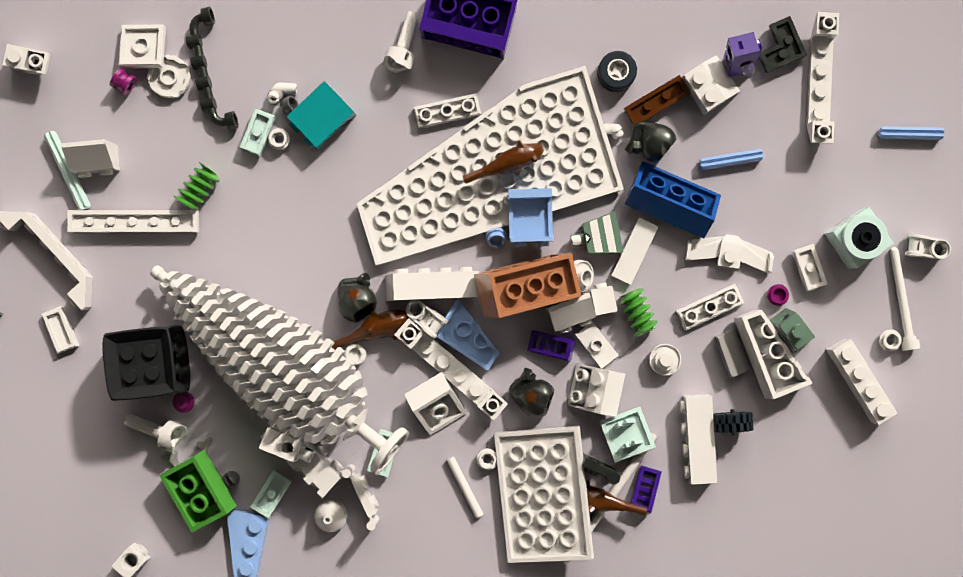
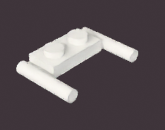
[342,464,379,531]

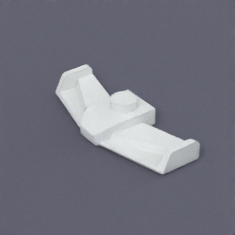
[684,235,774,274]

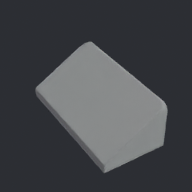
[714,329,750,378]

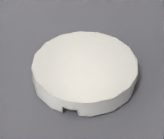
[147,55,192,99]

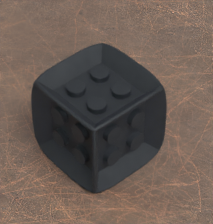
[102,325,190,401]

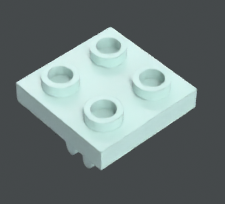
[600,407,656,463]

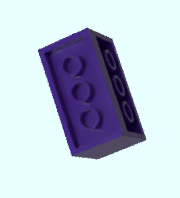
[419,0,518,59]

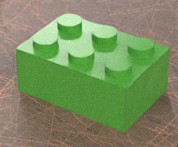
[159,449,237,532]

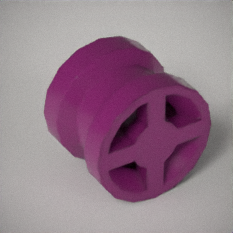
[109,68,137,96]

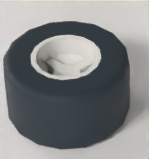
[597,51,637,92]

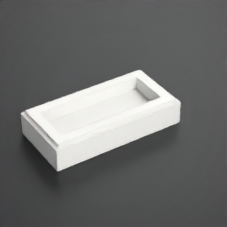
[41,306,79,354]

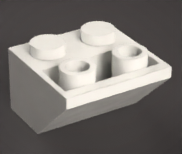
[568,363,625,416]

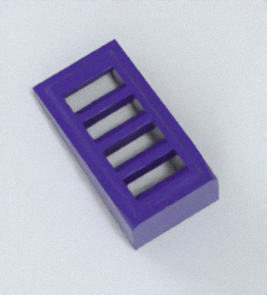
[527,330,576,361]
[630,465,662,515]

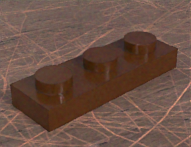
[623,75,690,125]

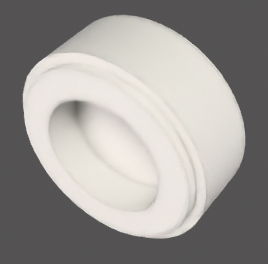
[344,344,367,365]

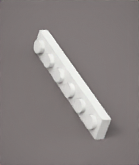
[67,210,199,232]

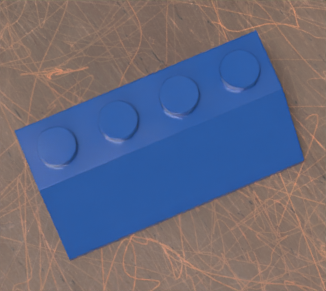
[625,161,721,238]

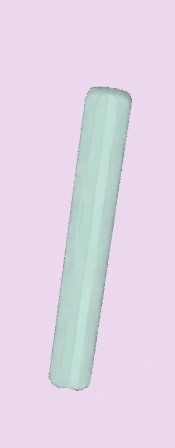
[44,131,91,210]

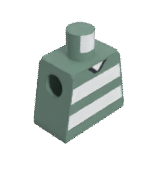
[571,212,623,254]
[769,308,815,354]

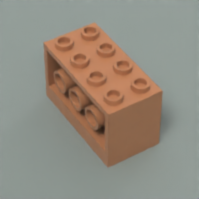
[474,253,582,318]

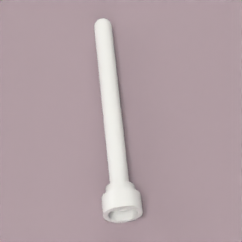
[890,247,920,351]

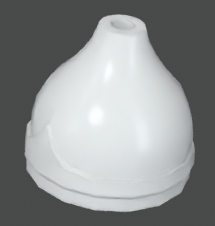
[314,499,347,533]

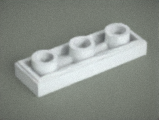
[414,93,481,129]
[676,284,744,330]

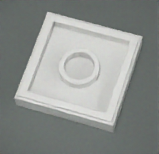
[118,25,166,69]

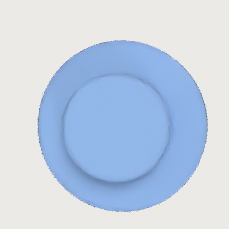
[485,228,507,248]

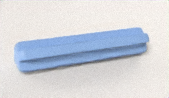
[878,127,944,140]
[699,149,763,170]

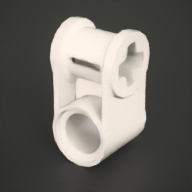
[905,234,951,260]
[406,300,449,339]

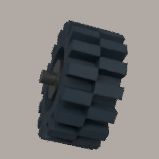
[713,409,754,435]

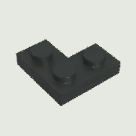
[759,16,807,74]

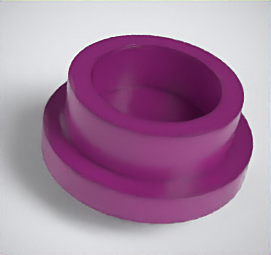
[767,284,789,306]
[172,392,195,413]

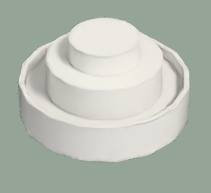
[574,260,594,292]
[649,344,681,376]

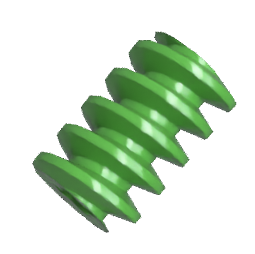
[173,162,220,210]
[619,288,658,337]

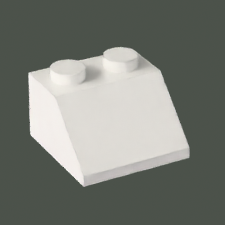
[682,56,740,115]
[61,139,120,178]
[545,292,596,334]
[404,372,467,435]

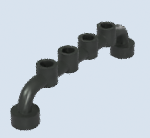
[186,6,239,130]

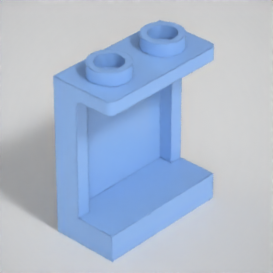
[508,188,554,247]

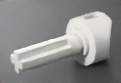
[383,11,419,73]
[124,414,187,454]

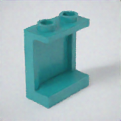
[287,81,356,150]

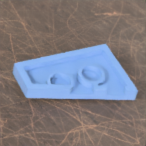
[437,299,499,371]
[227,509,269,577]

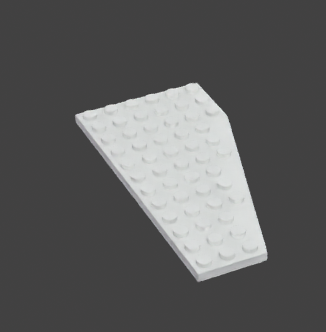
[357,66,624,266]

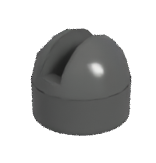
[280,95,299,114]
[222,471,240,489]

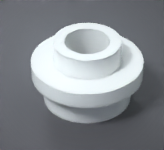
[268,128,290,150]
[879,330,902,351]
[477,448,497,470]

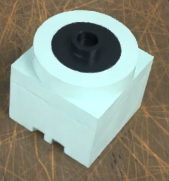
[824,207,894,269]

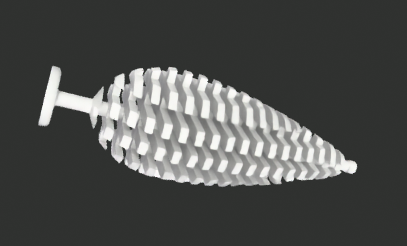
[150,265,409,475]

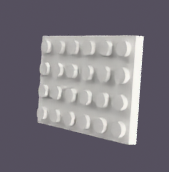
[494,426,594,563]

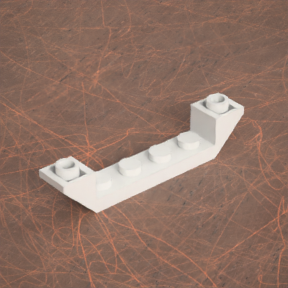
[806,12,839,144]
[0,211,93,310]
[395,318,508,420]

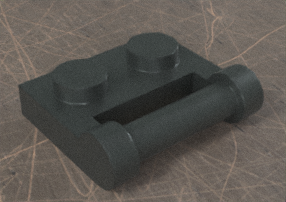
[582,453,620,485]

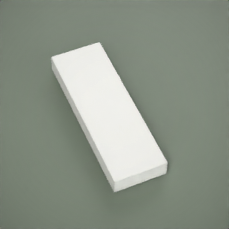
[611,217,659,285]

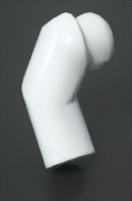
[267,83,297,104]
[604,123,624,139]

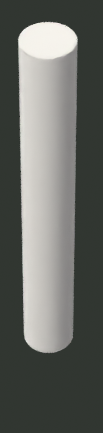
[446,456,483,518]

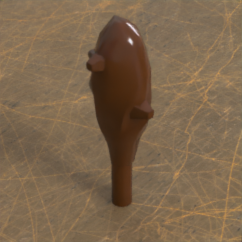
[462,140,544,184]
[332,309,409,350]
[586,481,648,517]

